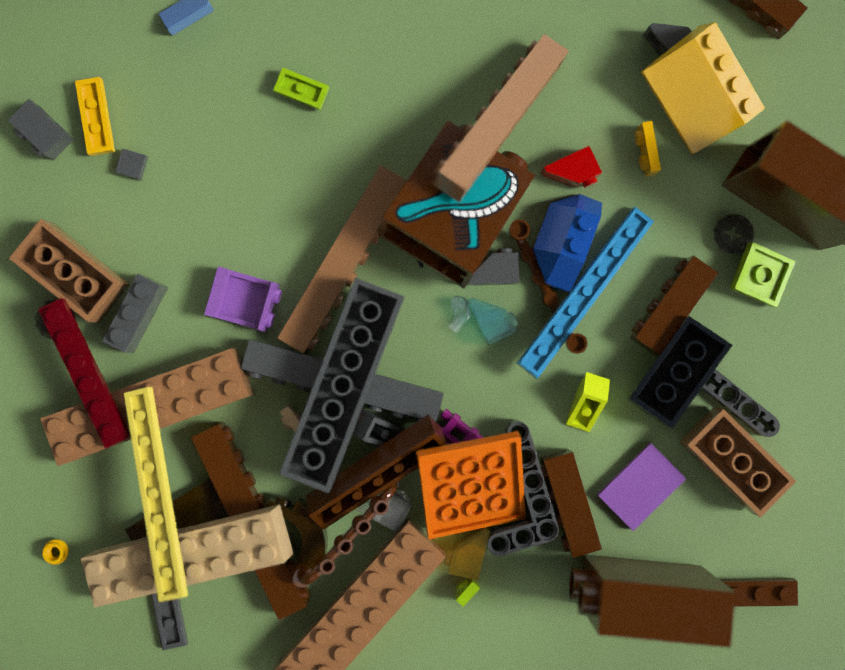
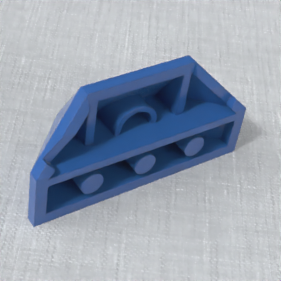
[533,194,602,293]

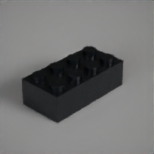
[627,316,733,429]

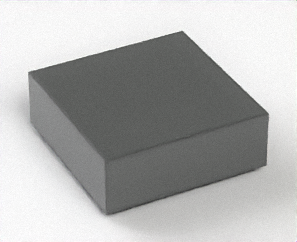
[115,148,148,181]

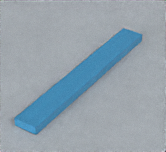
[516,207,654,379]

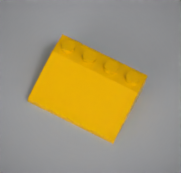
[641,22,765,154]

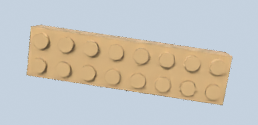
[81,504,293,608]

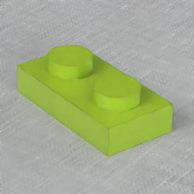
[273,67,330,111]

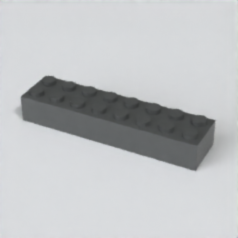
[280,278,405,493]

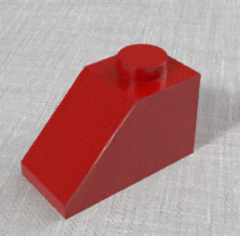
[541,146,602,188]

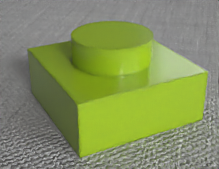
[455,575,480,607]

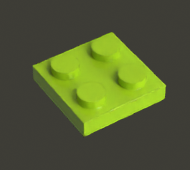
[730,242,795,307]

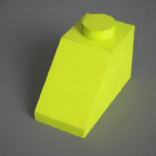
[566,372,610,432]

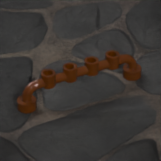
[509,219,588,354]
[291,480,400,588]

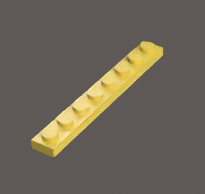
[124,387,188,602]

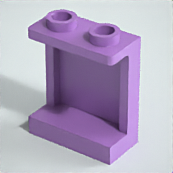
[204,266,282,332]

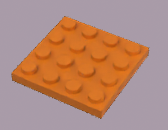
[416,431,526,539]

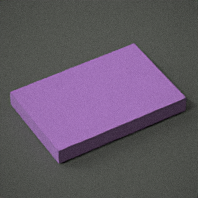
[597,442,686,531]

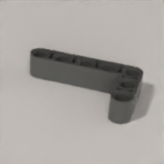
[486,420,559,556]

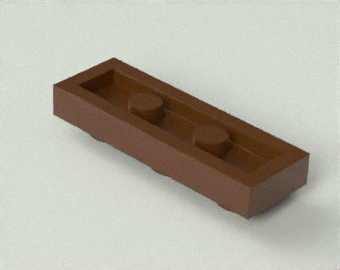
[719,578,798,607]

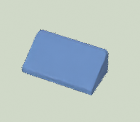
[159,0,214,36]

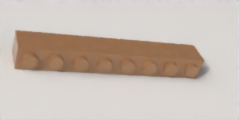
[433,34,569,203]
[278,165,407,354]

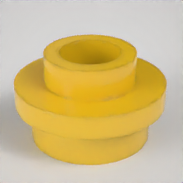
[42,539,69,565]

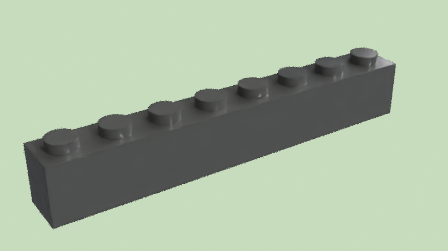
[241,340,444,422]

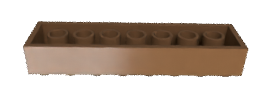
[40,348,255,466]
[274,517,446,670]

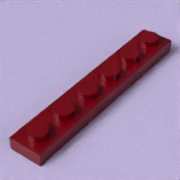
[38,298,131,449]

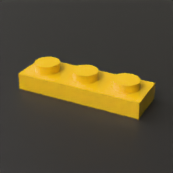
[75,77,115,156]

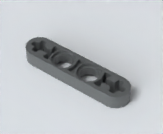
[702,369,780,437]

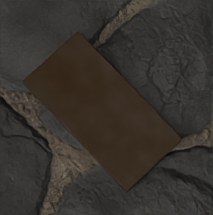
[125,478,229,541]

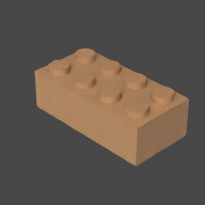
[9,219,130,323]
[679,407,796,518]

